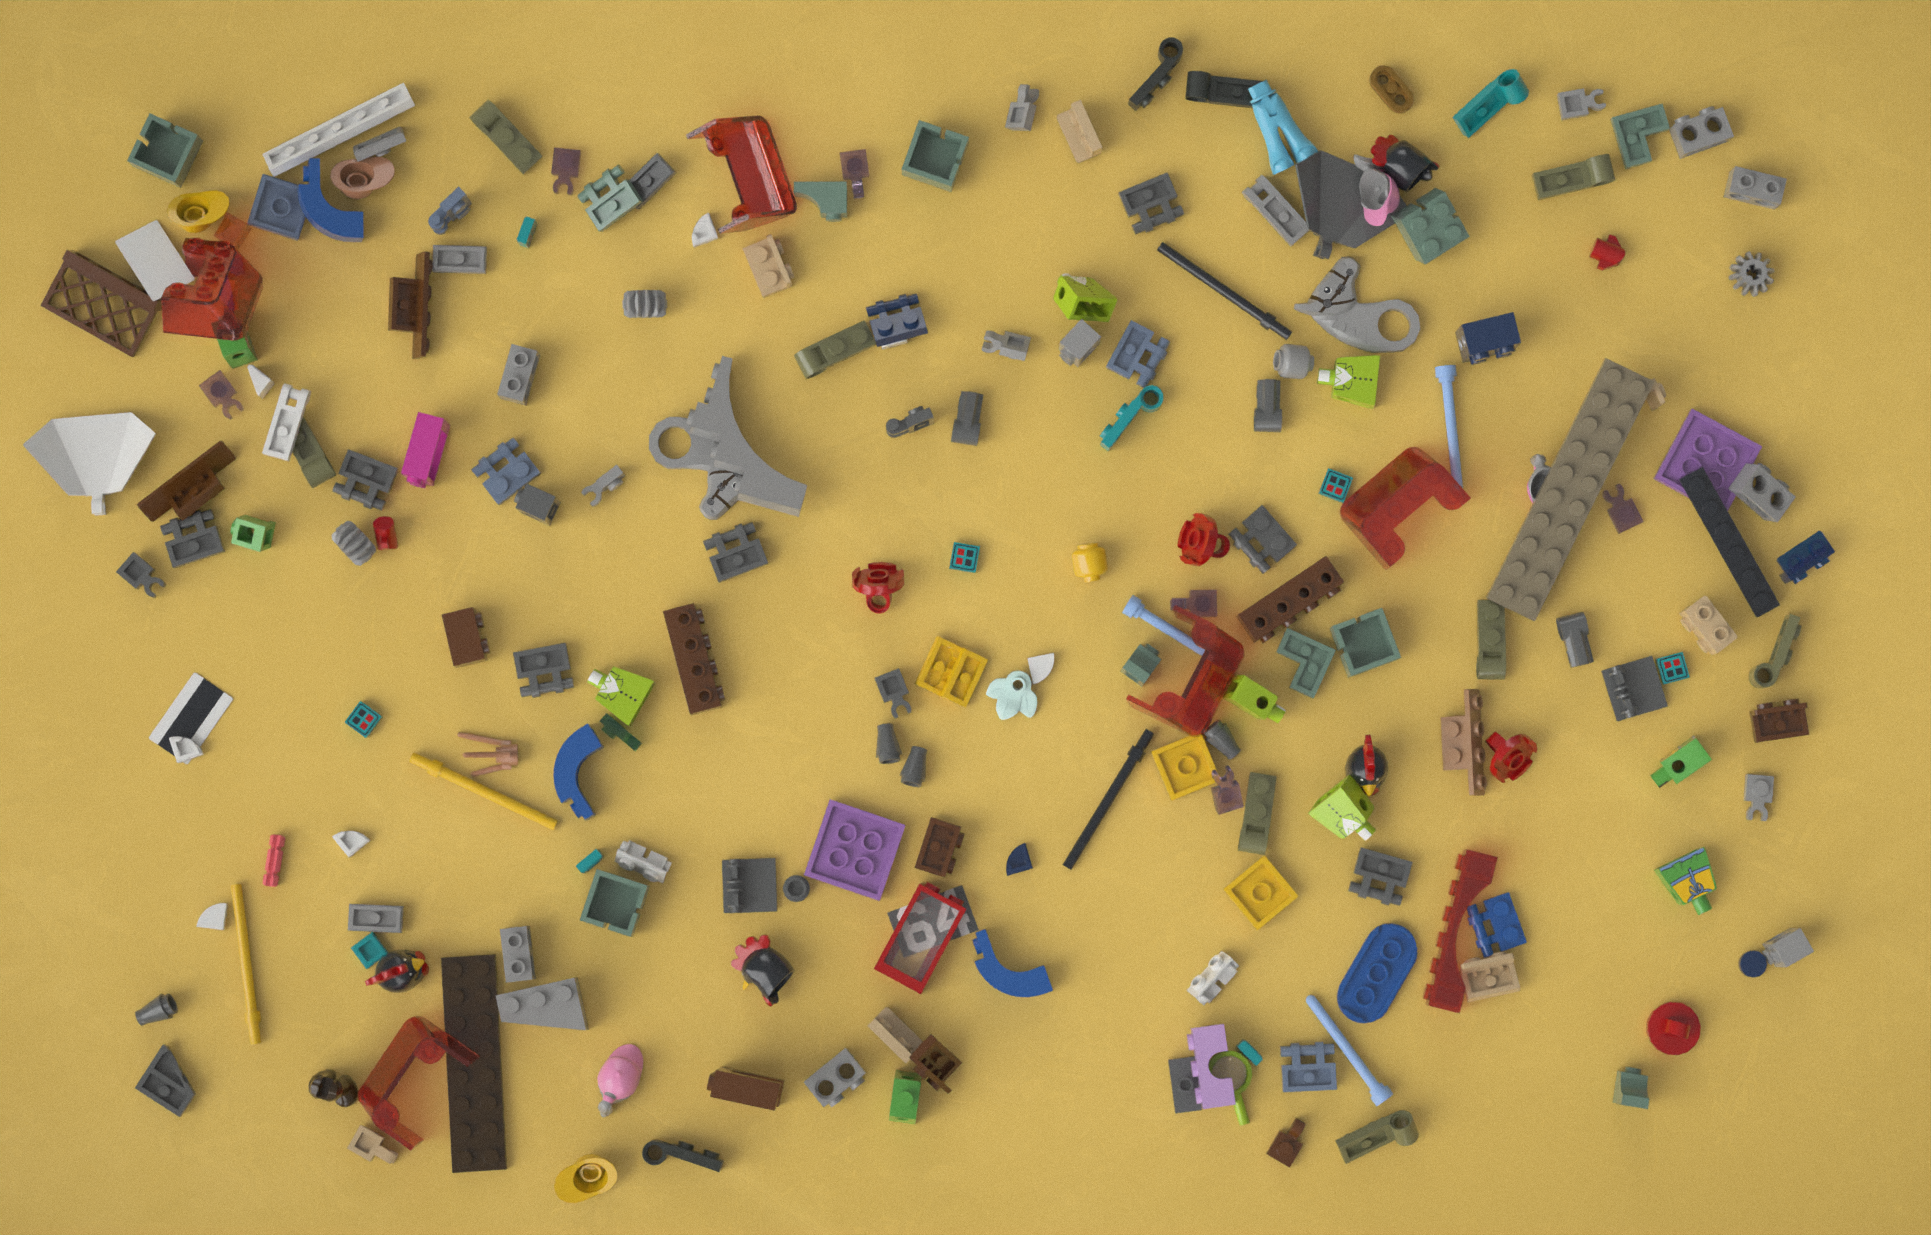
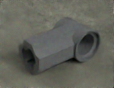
[1254,379,1282,432]
[951,391,983,446]
[1556,612,1594,668]

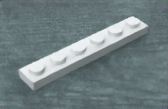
[263,83,415,177]

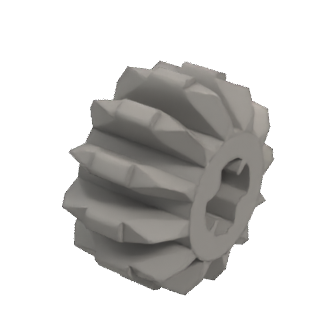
[1729,251,1775,297]
[622,290,667,318]
[332,521,376,566]

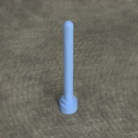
[1435,365,1463,492]
[1122,595,1236,673]
[1306,995,1393,1106]

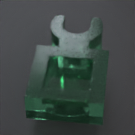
[600,713,642,752]

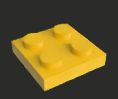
[1151,732,1221,801]
[1223,855,1299,931]

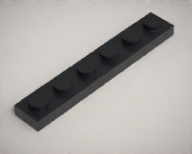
[1679,466,1780,618]

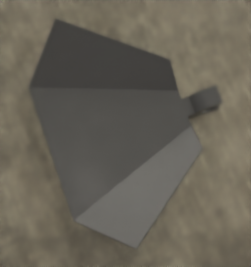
[1295,150,1407,259]

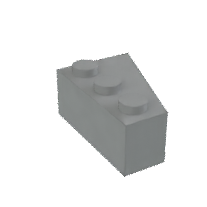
[496,977,589,1030]

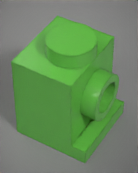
[230,515,276,552]

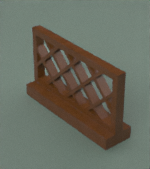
[40,250,166,357]

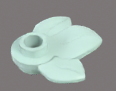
[986,670,1037,720]

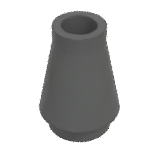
[1203,719,1241,760]
[876,723,902,764]
[900,746,927,787]
[135,994,178,1026]

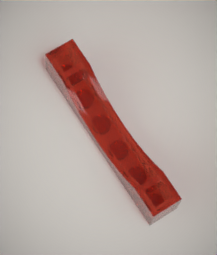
[1423,849,1498,1014]

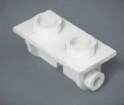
[615,840,672,883]
[1187,951,1239,1005]

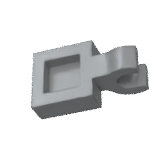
[1005,84,1039,131]
[982,330,1031,361]
[581,465,625,507]

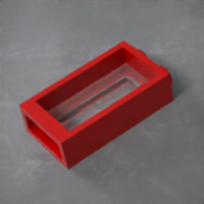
[874,882,966,994]

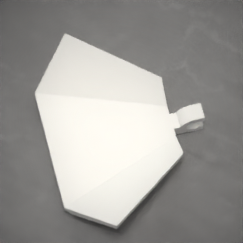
[23,412,156,516]

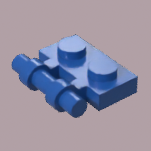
[1466,892,1527,958]

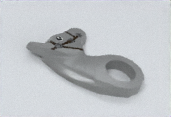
[1294,256,1420,353]
[649,417,743,520]

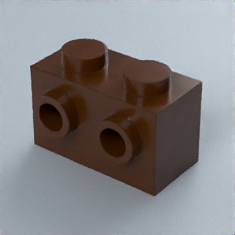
[441,607,490,668]

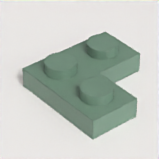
[1610,103,1670,169]
[1276,628,1336,699]

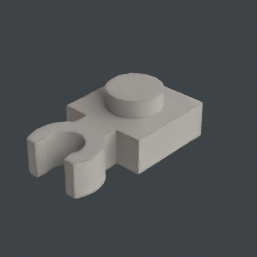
[1557,88,1606,121]
[1744,774,1774,821]

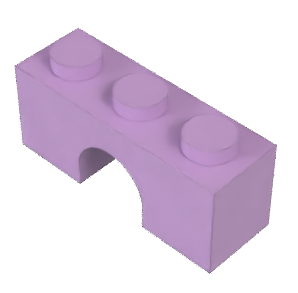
[1187,1024,1236,1109]

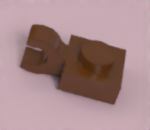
[1266,1118,1306,1168]

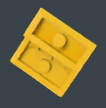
[914,636,988,708]

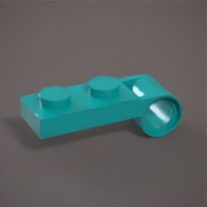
[1452,69,1529,138]
[1100,385,1163,451]

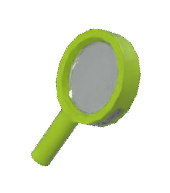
[1208,1050,1252,1126]

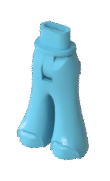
[1248,80,1318,175]

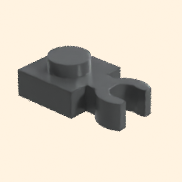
[116,552,166,598]
[874,668,911,719]

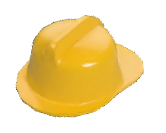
[167,190,230,233]
[553,1154,617,1203]

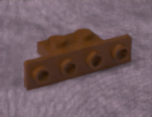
[388,251,433,359]
[137,441,236,522]

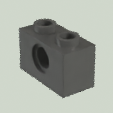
[514,483,561,526]

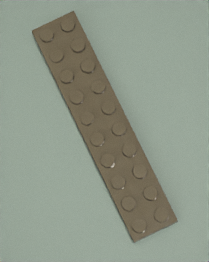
[1486,358,1655,621]

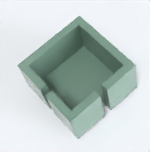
[127,113,203,188]
[901,120,969,192]
[1391,188,1470,264]
[1329,608,1401,678]
[580,869,650,937]

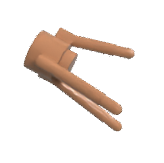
[457,732,518,777]

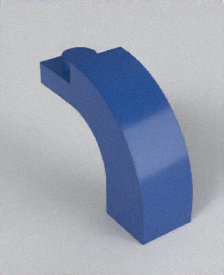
[297,158,364,242]
[553,724,604,820]
[972,929,1053,997]

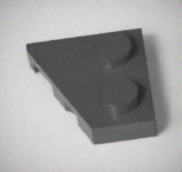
[135,1044,196,1117]

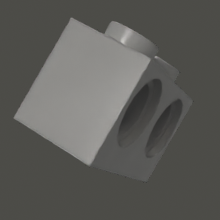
[1669,106,1734,159]
[1724,166,1787,210]
[1058,319,1101,367]
[497,344,540,406]
[1728,463,1795,522]
[500,926,536,983]
[1762,928,1814,968]
[804,1048,866,1107]

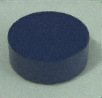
[1738,951,1767,977]

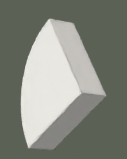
[692,213,718,248]
[1027,653,1054,684]
[169,736,204,763]
[332,831,371,857]
[196,903,228,930]

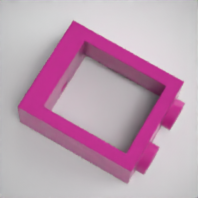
[401,412,450,489]

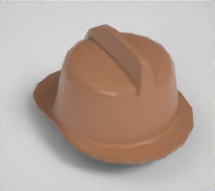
[330,157,395,200]

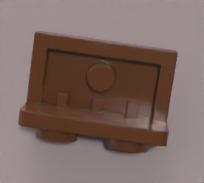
[1749,698,1809,743]
[914,817,965,878]
[909,1034,962,1094]

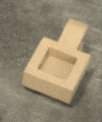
[347,1125,398,1164]

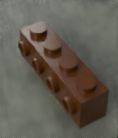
[1236,556,1344,644]
[663,603,725,716]

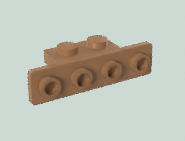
[1441,689,1487,796]

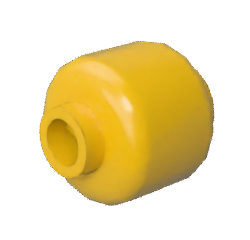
[1072,542,1108,582]

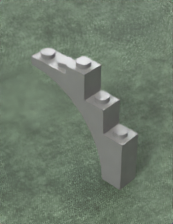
[687,356,807,517]

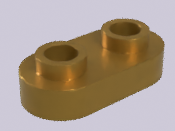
[1369,65,1414,113]

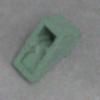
[794,182,847,222]
[1120,644,1161,687]
[1612,1067,1650,1109]

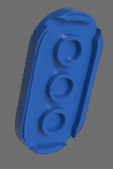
[1337,924,1417,1023]

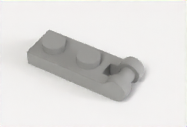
[1242,175,1310,247]

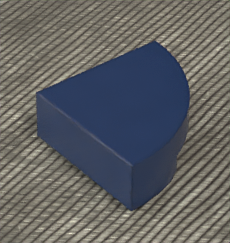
[1006,843,1033,876]

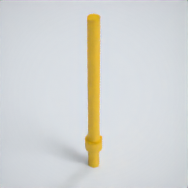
[409,752,558,830]
[231,884,261,1045]

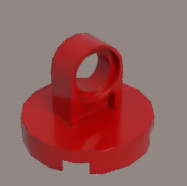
[1177,513,1230,566]
[852,562,905,614]
[1485,731,1538,783]
[1646,1002,1701,1055]

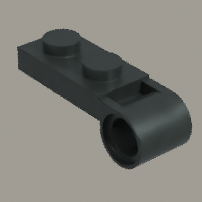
[1128,37,1183,111]
[1185,71,1262,108]
[642,1140,724,1172]

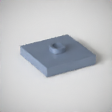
[247,174,305,241]

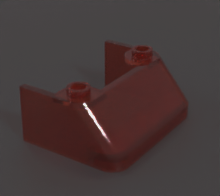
[686,115,797,234]
[1126,605,1245,737]
[358,1016,480,1151]

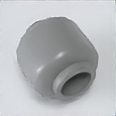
[1273,344,1314,379]

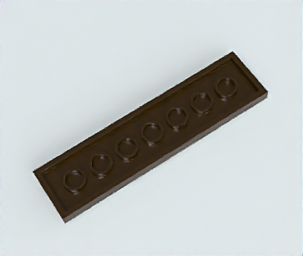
[441,954,507,1173]

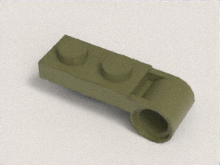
[469,99,542,174]
[1532,154,1616,200]
[794,320,876,379]
[292,416,336,488]
[1476,600,1506,680]
[1748,614,1802,689]
[1238,772,1277,855]
[1335,1110,1419,1164]

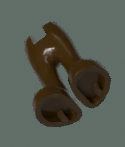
[308,1070,359,1107]

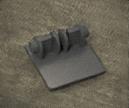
[1601,656,1668,721]
[722,858,777,913]

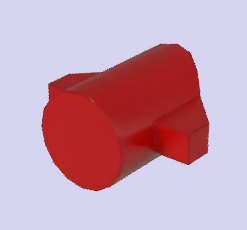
[1589,234,1625,271]
[373,516,398,550]

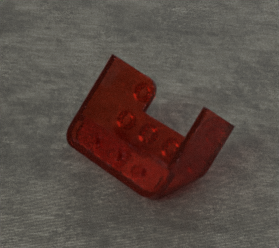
[161,238,263,340]
[1339,447,1471,571]

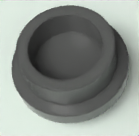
[783,875,810,902]

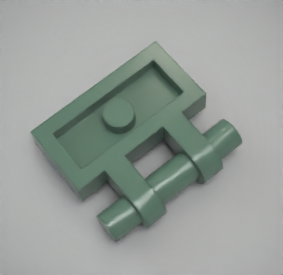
[577,164,643,232]

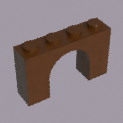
[707,1067,785,1111]

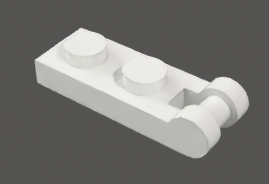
[262,383,311,462]

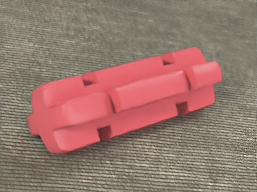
[263,834,285,887]

